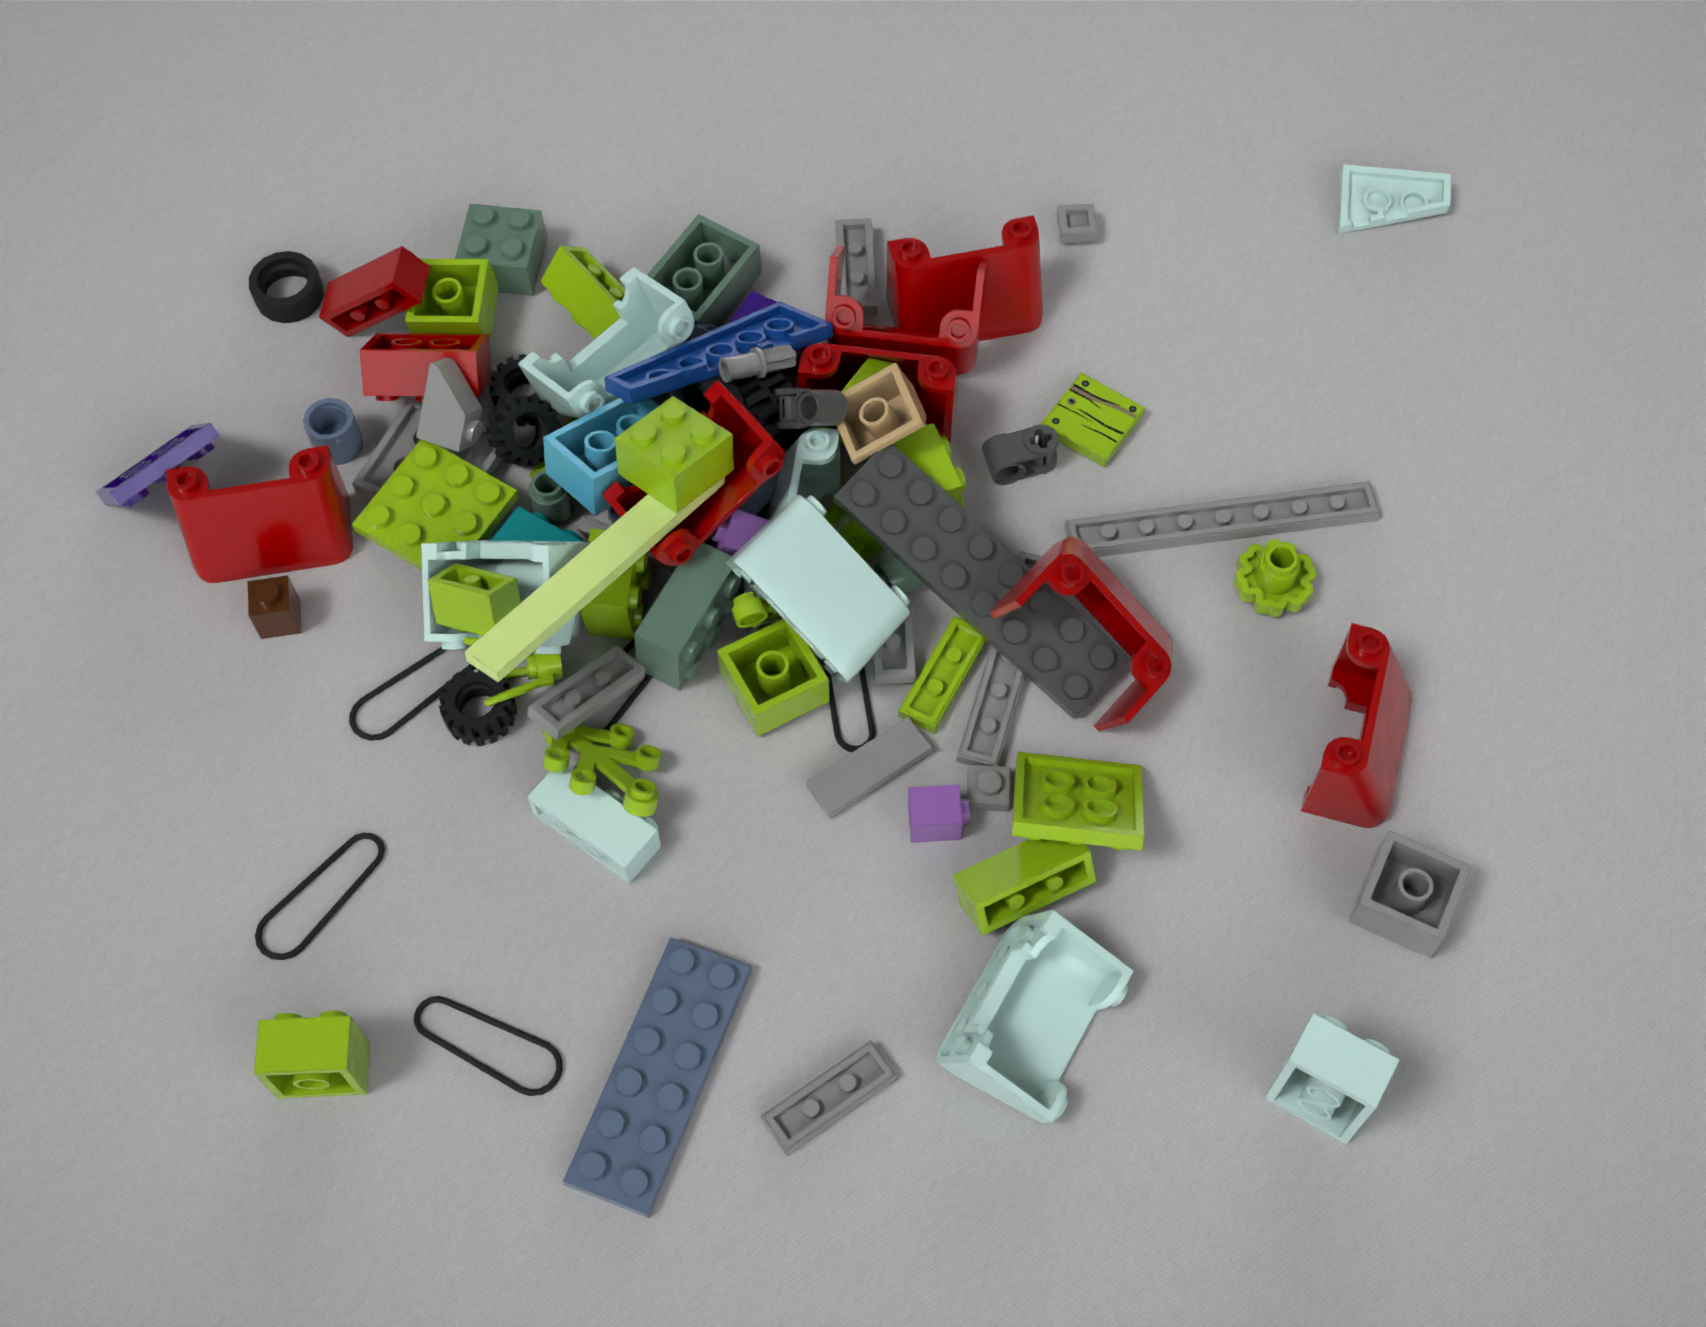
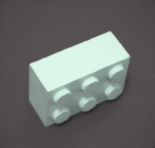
[1265,1013,1400,1144]

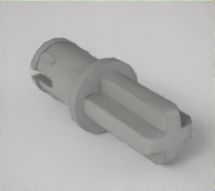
[718,345,797,383]

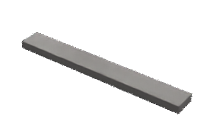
[1064,481,1380,557]

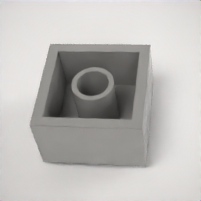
[1348,830,1472,958]

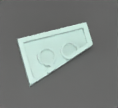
[1337,164,1452,234]

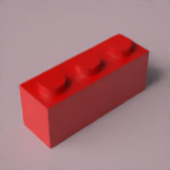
[319,246,430,337]

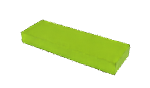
[898,615,987,734]

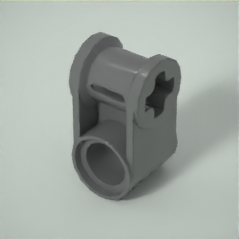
[775,388,848,429]
[982,424,1058,485]

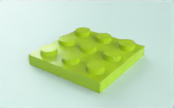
[352,440,519,571]
[1011,751,1145,851]

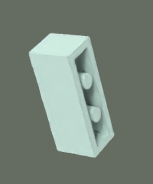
[527,765,661,884]

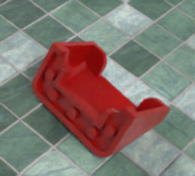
[886,215,1043,342]
[798,343,958,443]
[602,380,785,566]
[166,445,353,583]
[1301,623,1412,828]

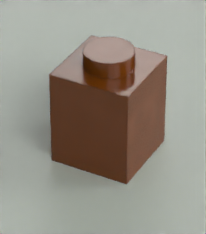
[247,575,301,639]

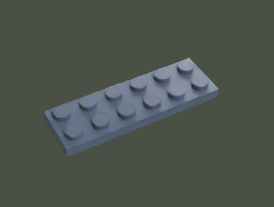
[563,937,752,1218]

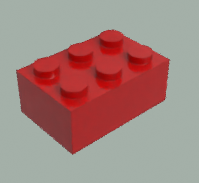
[360,333,491,402]

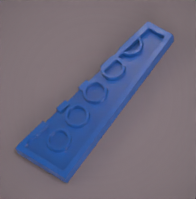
[604,301,833,404]

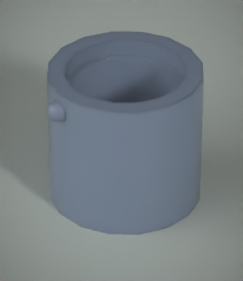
[303,398,363,465]

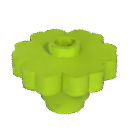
[1233,539,1317,617]

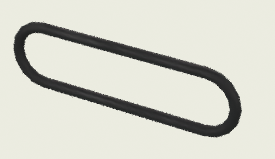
[823,659,875,752]

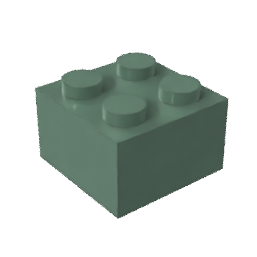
[455,204,547,296]

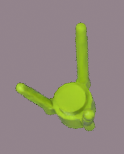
[463,637,563,707]

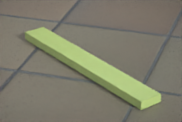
[464,477,725,682]

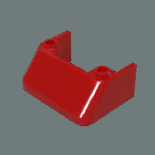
[825,245,988,375]
[989,537,1173,731]

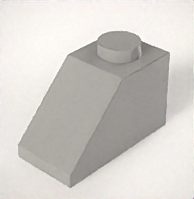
[416,357,483,452]

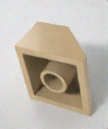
[837,362,926,465]

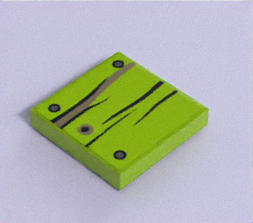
[1040,372,1145,467]

